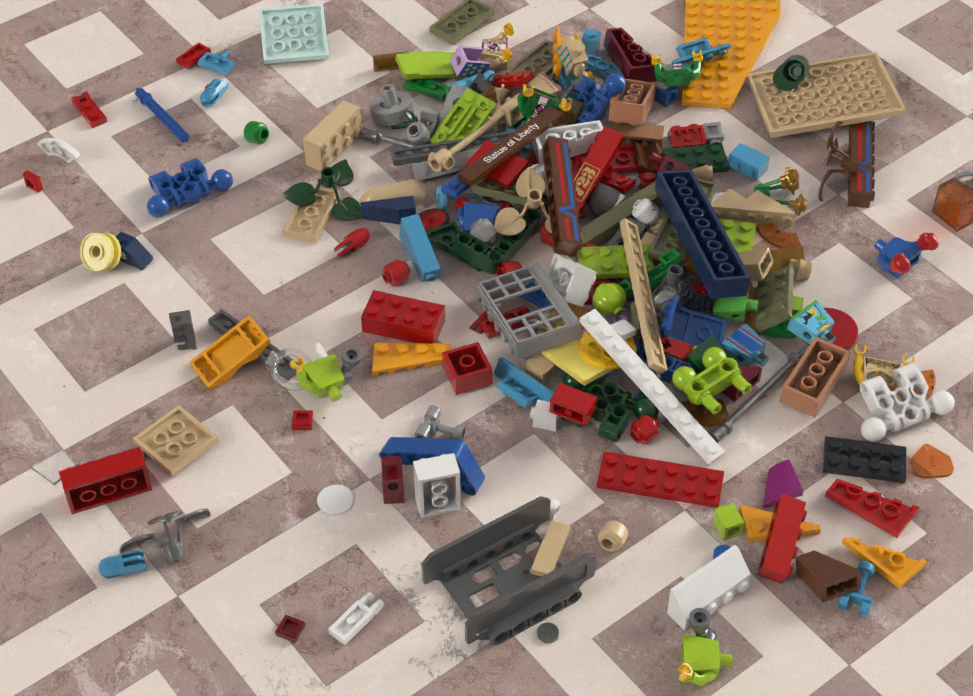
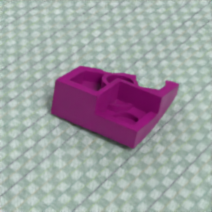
[763,459,804,508]

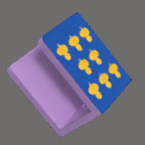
[450,46,490,77]

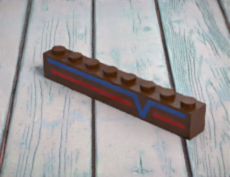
[848,120,875,208]
[542,136,583,257]

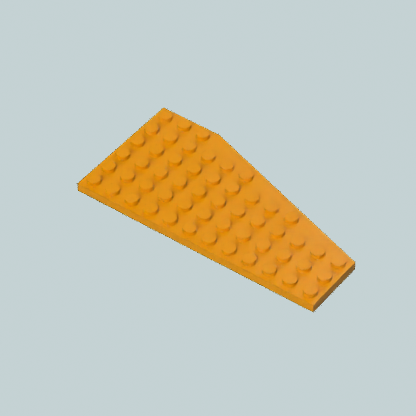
[681,0,781,109]

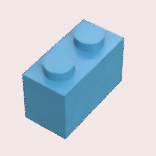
[728,143,770,181]

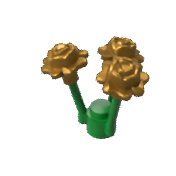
[754,167,807,216]

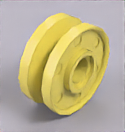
[80,233,121,271]

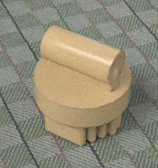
[789,259,812,280]

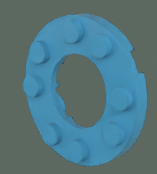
[559,55,625,101]

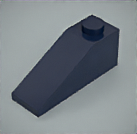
[360,196,416,224]

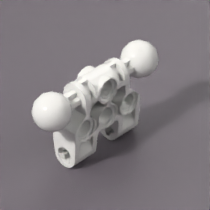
[860,363,955,442]

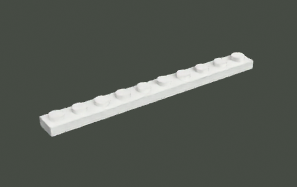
[579,309,725,465]

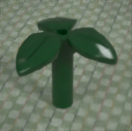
[391,110,418,130]

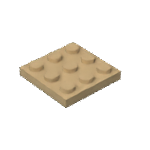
[133,405,219,476]

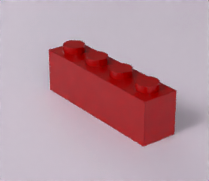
[757,493,807,584]

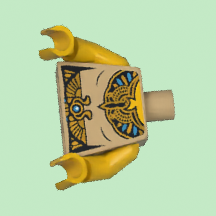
[853,344,915,391]

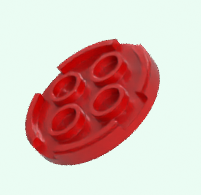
[805,308,858,350]

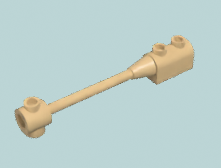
[428,93,524,172]

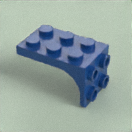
[659,294,727,348]

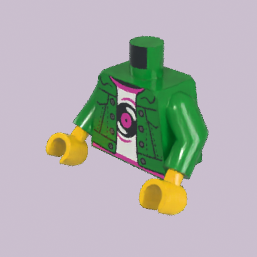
[651,50,703,87]
[517,84,571,125]

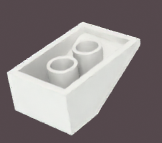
[546,253,597,307]

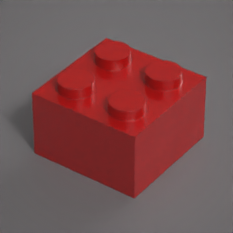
[442,342,493,395]

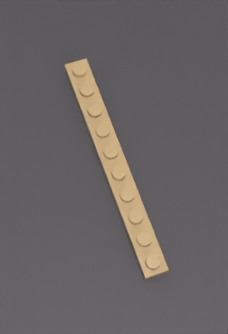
[620,218,667,374]

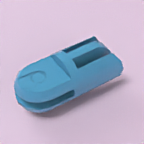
[200,79,229,107]
[98,550,147,578]

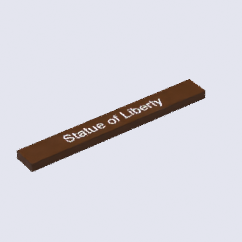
[458,106,563,186]

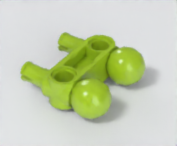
[672,347,752,415]

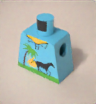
[787,300,836,344]

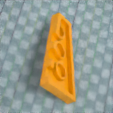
[372,343,451,376]

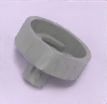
[369,84,415,126]

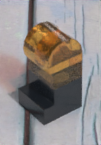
[469,72,497,103]

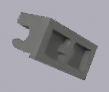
[169,310,197,350]

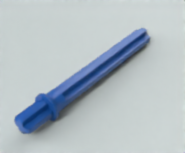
[135,88,190,142]

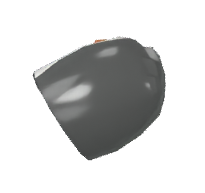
[589,183,626,217]

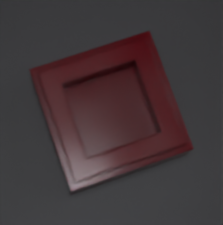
[275,614,305,643]

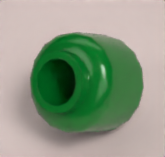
[243,121,269,144]

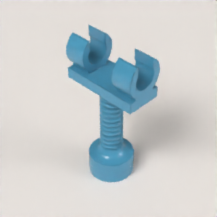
[838,561,875,618]

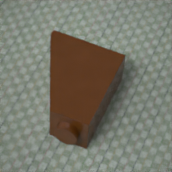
[796,550,861,602]

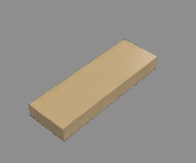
[531,520,571,577]

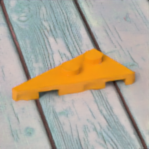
[739,505,821,543]
[842,536,927,589]

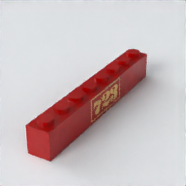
[539,126,623,247]

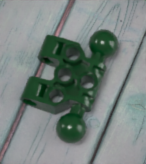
[562,372,658,443]

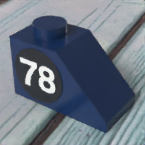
[116,232,153,271]

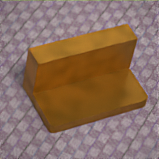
[769,246,805,273]

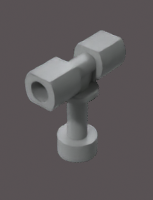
[414,405,466,441]

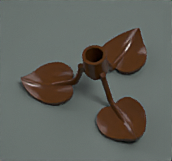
[818,121,862,202]

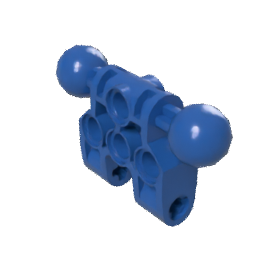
[559,73,626,125]
[147,158,233,217]

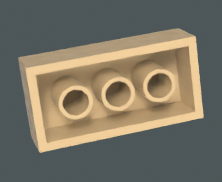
[303,100,362,171]

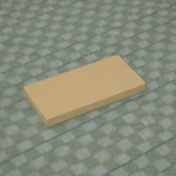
[282,186,340,244]

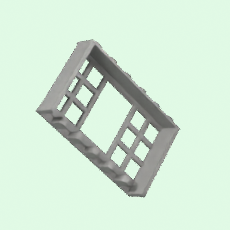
[474,262,582,360]

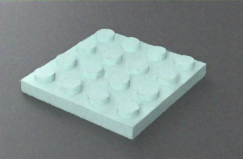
[259,3,329,64]

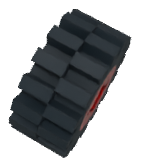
[679,279,715,312]

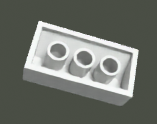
[667,545,751,631]

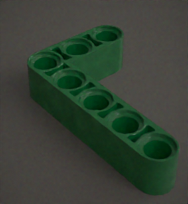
[454,209,541,274]

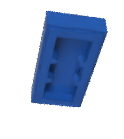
[520,282,552,309]

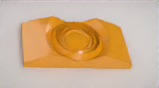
[189,315,271,389]

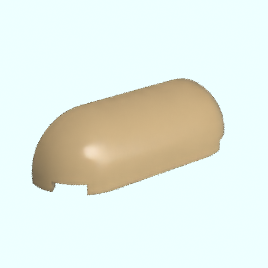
[359,179,428,207]

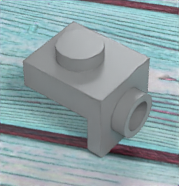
[420,110,438,138]
[703,122,725,145]

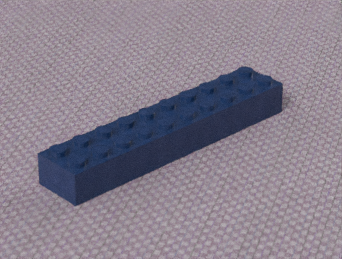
[655,170,751,299]

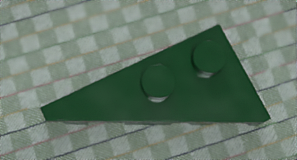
[425,221,483,272]

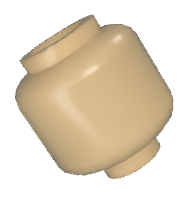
[598,520,628,552]

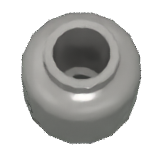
[405,122,430,145]
[470,218,497,245]

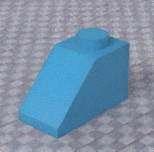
[582,29,601,56]

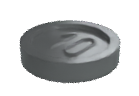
[537,622,559,643]

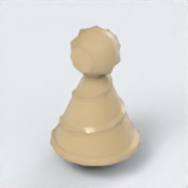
[494,84,510,106]

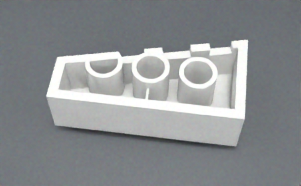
[533,120,603,165]

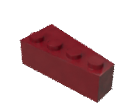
[603,27,657,82]

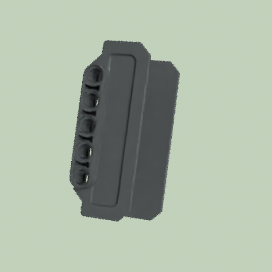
[421,496,596,645]

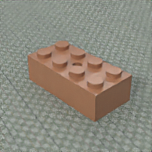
[608,79,657,126]
[779,336,851,418]

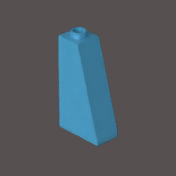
[399,214,441,282]

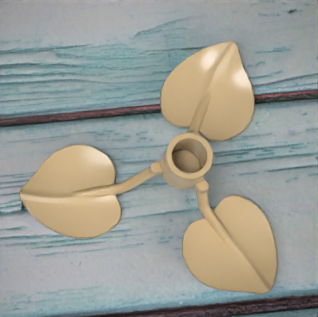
[494,167,552,236]

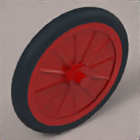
[418,208,450,231]

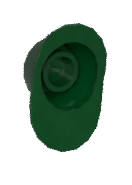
[773,55,810,91]

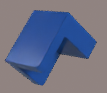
[655,85,678,107]

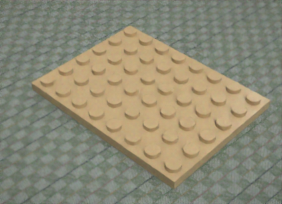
[747,52,906,138]

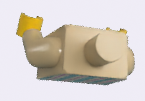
[557,34,595,80]

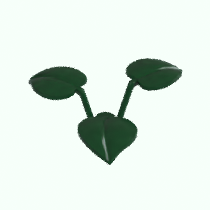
[283,159,362,221]

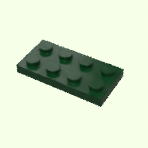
[659,143,729,173]

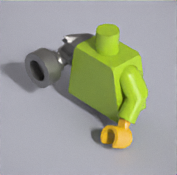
[290,346,362,402]
[677,608,733,687]

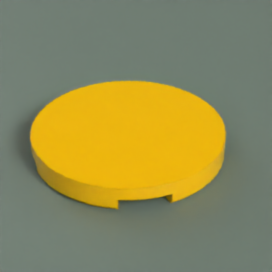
[578,331,637,369]

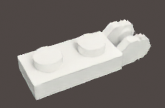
[328,592,384,645]

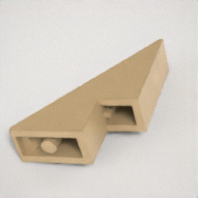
[711,189,795,227]

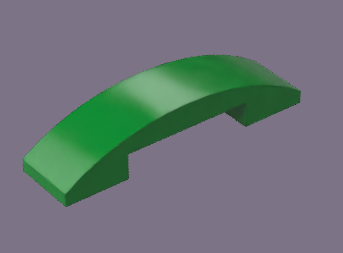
[618,248,682,298]

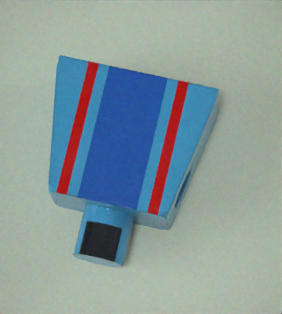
[721,323,769,367]

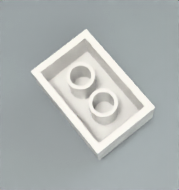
[413,453,461,518]

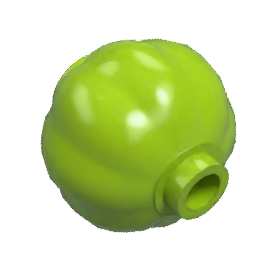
[592,283,627,317]

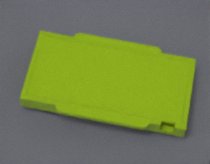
[395,51,461,80]
[430,87,496,144]

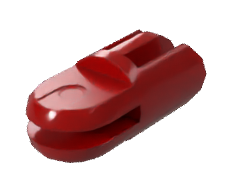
[334,228,370,257]

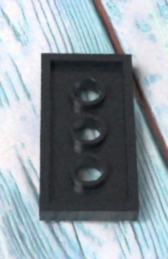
[822,436,906,483]

